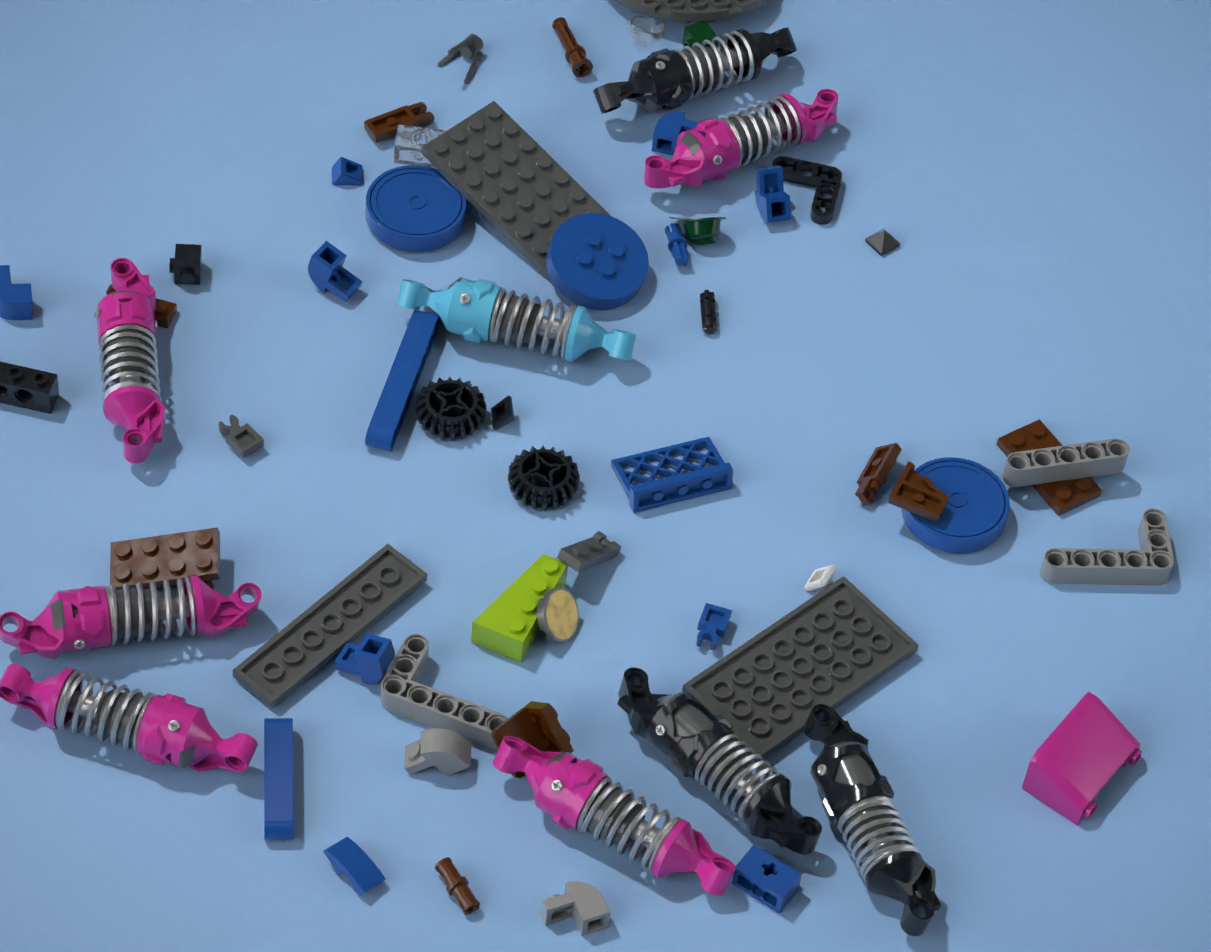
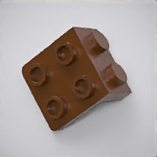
[491,701,574,778]

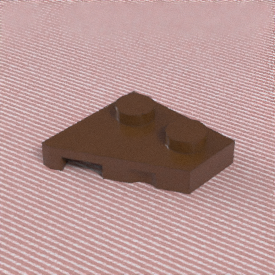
[888,461,949,523]

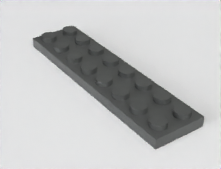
[233,544,427,708]

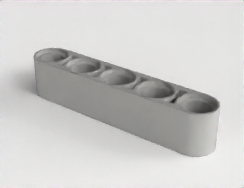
[1002,439,1130,487]

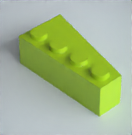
[471,554,568,662]

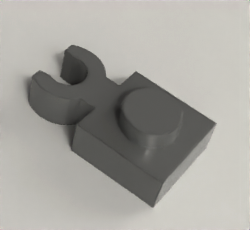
[219,415,264,459]

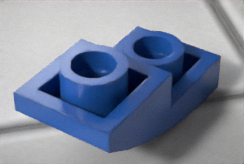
[323,837,386,896]

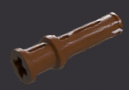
[552,17,593,77]

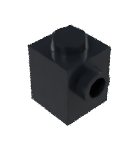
[169,244,202,285]

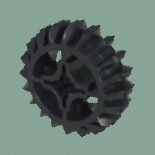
[415,376,486,441]
[508,445,580,511]

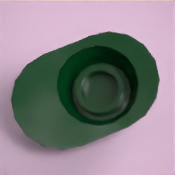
[669,217,726,245]

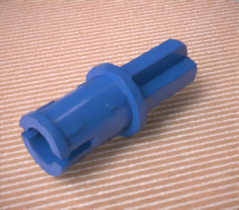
[665,223,690,266]

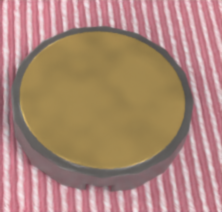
[537,587,579,643]

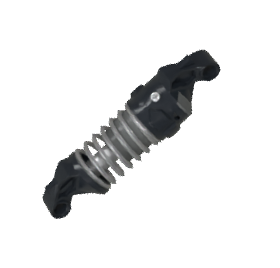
[593,27,797,114]

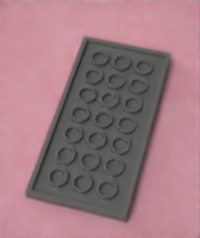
[420,101,611,284]
[682,576,919,762]

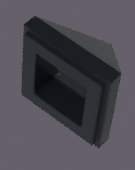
[865,229,900,256]
[491,395,515,430]

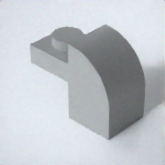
[404,728,471,776]
[541,881,610,936]

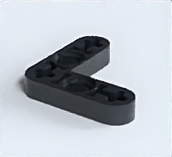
[772,156,842,225]

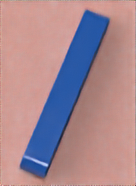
[365,310,440,451]

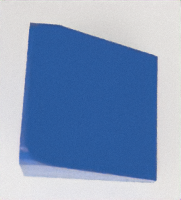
[332,157,363,185]

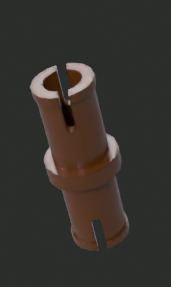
[435,857,480,915]

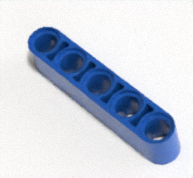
[264,718,294,840]

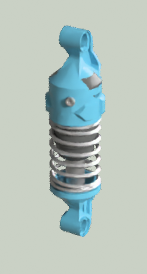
[397,277,636,362]

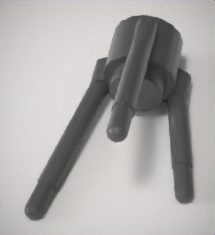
[437,34,483,84]

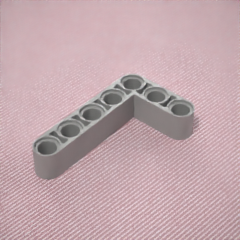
[1040,508,1174,586]
[380,634,508,750]

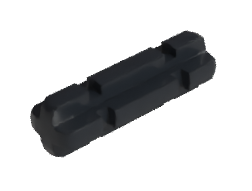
[700,290,717,334]

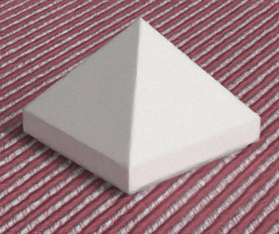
[804,565,836,591]

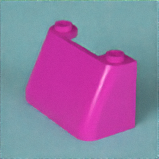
[1021,692,1142,825]

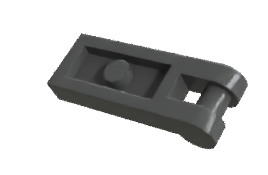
[557,531,621,572]

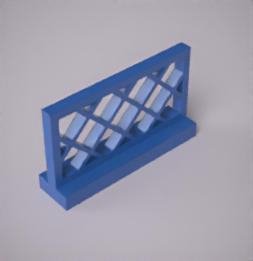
[611,437,733,513]

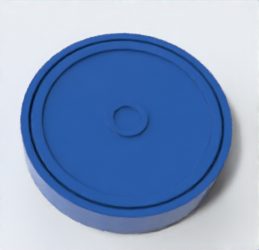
[365,165,466,252]
[546,213,649,310]
[901,457,1010,553]

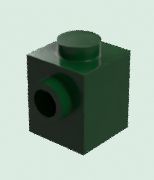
[682,21,718,49]

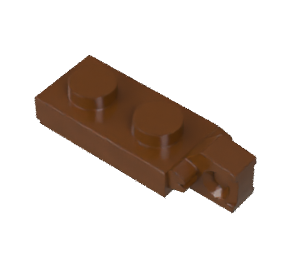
[855,443,902,505]

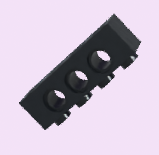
[0,362,59,414]

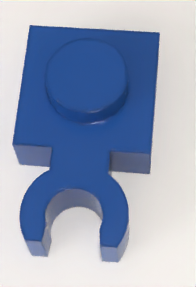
[696,603,732,651]

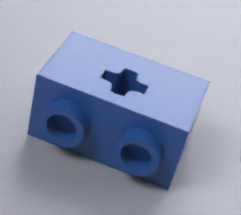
[732,844,802,914]

